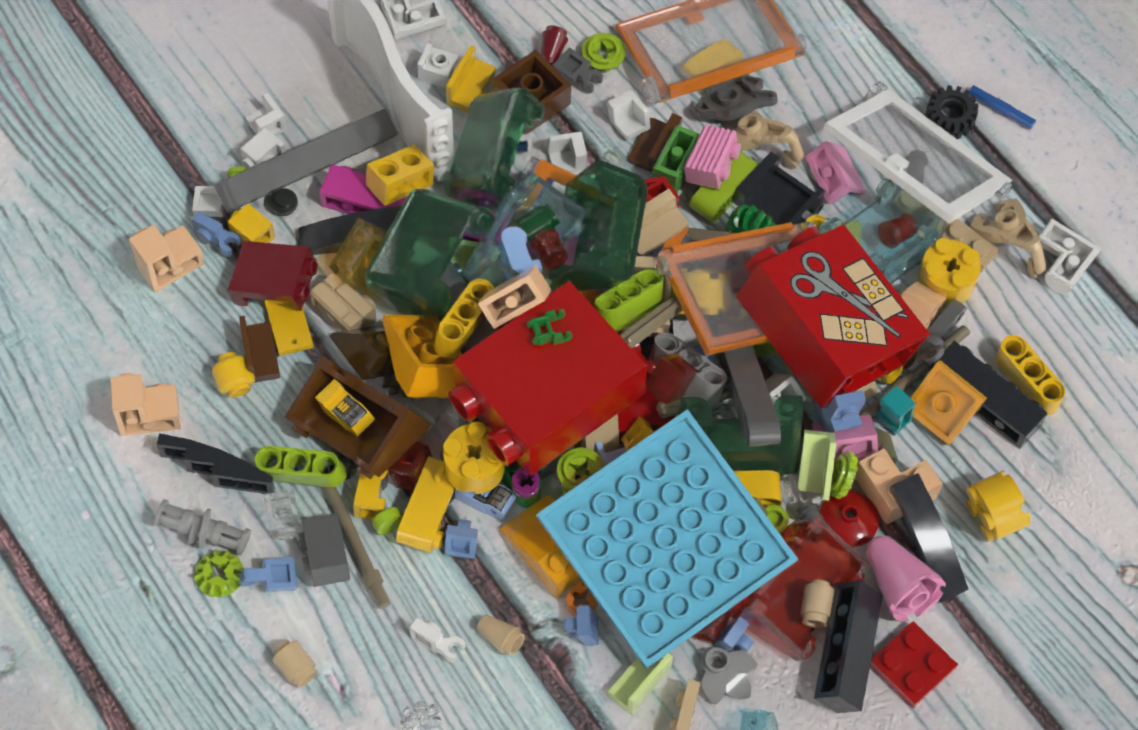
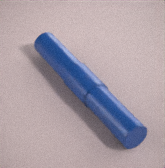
[969,85,1036,130]

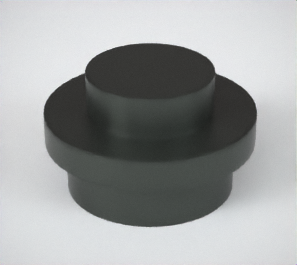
[269,188,298,216]

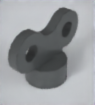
[904,334,945,372]

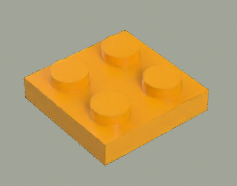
[910,361,987,445]

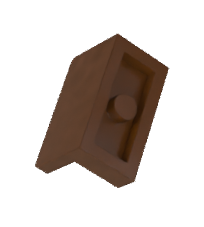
[628,113,682,172]
[239,316,280,383]

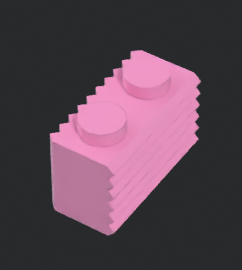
[684,124,741,189]

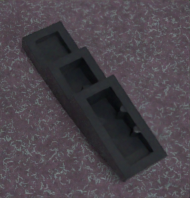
[299,204,414,255]
[157,433,275,495]
[889,473,969,603]

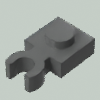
[552,48,603,93]

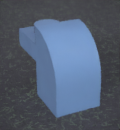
[812,390,866,433]

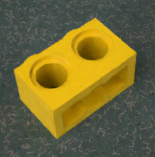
[366,144,434,206]

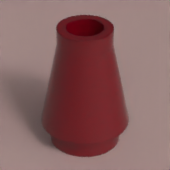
[541,25,568,65]

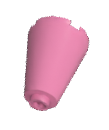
[866,536,946,621]

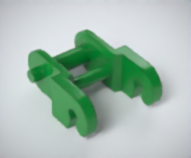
[527,309,573,345]

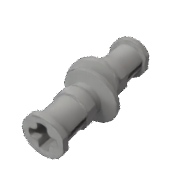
[154,499,251,556]

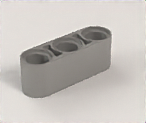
[648,333,727,406]

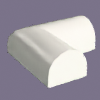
[379,0,447,40]
[1039,219,1101,295]

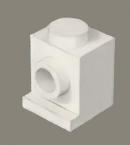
[417,43,459,88]
[240,128,286,169]

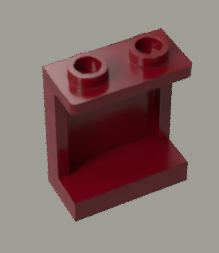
[227,241,318,311]

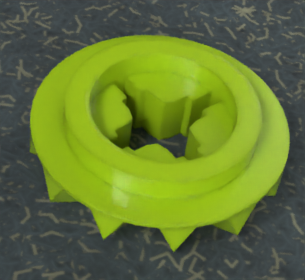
[582,33,626,72]
[557,448,605,491]
[830,451,858,499]
[194,549,244,598]

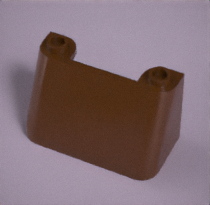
[284,356,432,479]

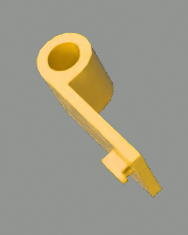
[264,300,314,356]
[396,456,455,554]

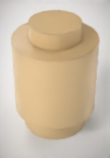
[800,580,835,628]
[272,640,318,688]

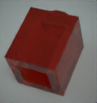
[646,352,698,404]

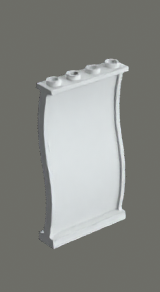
[328,0,455,184]

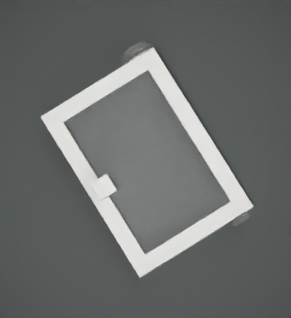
[823,81,1013,223]

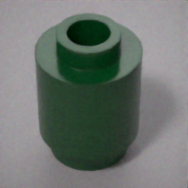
[516,204,560,245]

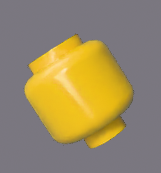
[212,352,255,398]

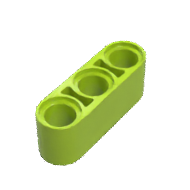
[689,151,759,223]
[595,269,664,332]
[255,446,347,487]

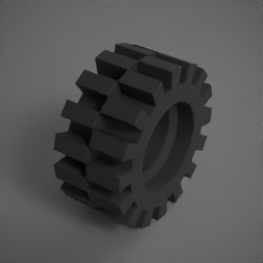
[925,85,979,139]

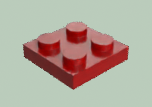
[870,621,958,709]

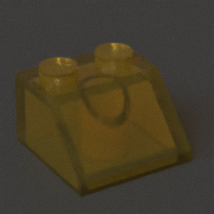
[329,218,417,301]

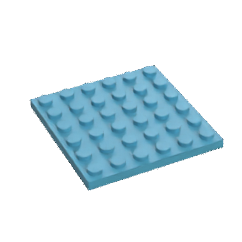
[536,409,798,669]

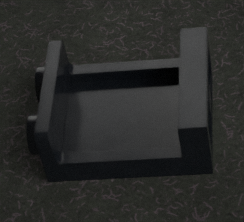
[734,152,825,234]

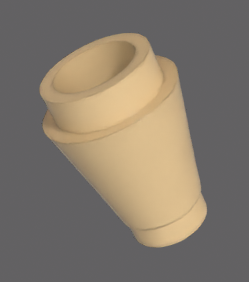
[477,615,525,656]

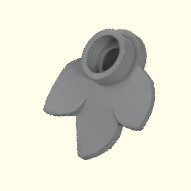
[701,647,757,705]

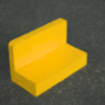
[446,45,496,114]

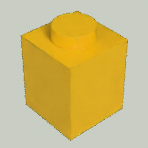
[228,203,275,245]

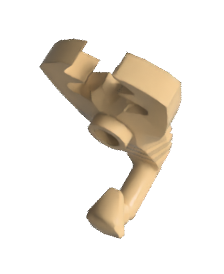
[727,111,804,169]
[970,199,1046,279]

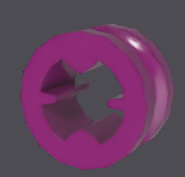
[512,467,540,498]

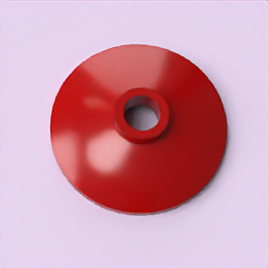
[819,491,879,548]

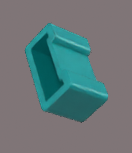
[876,385,916,435]

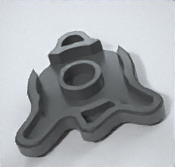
[695,74,778,121]

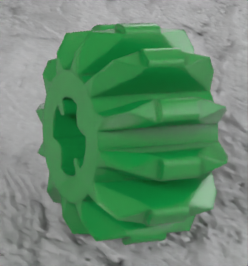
[726,204,776,251]

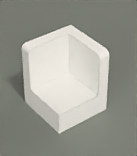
[607,90,651,140]
[246,93,287,136]
[548,132,587,172]

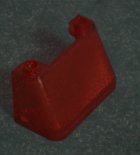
[727,516,870,661]

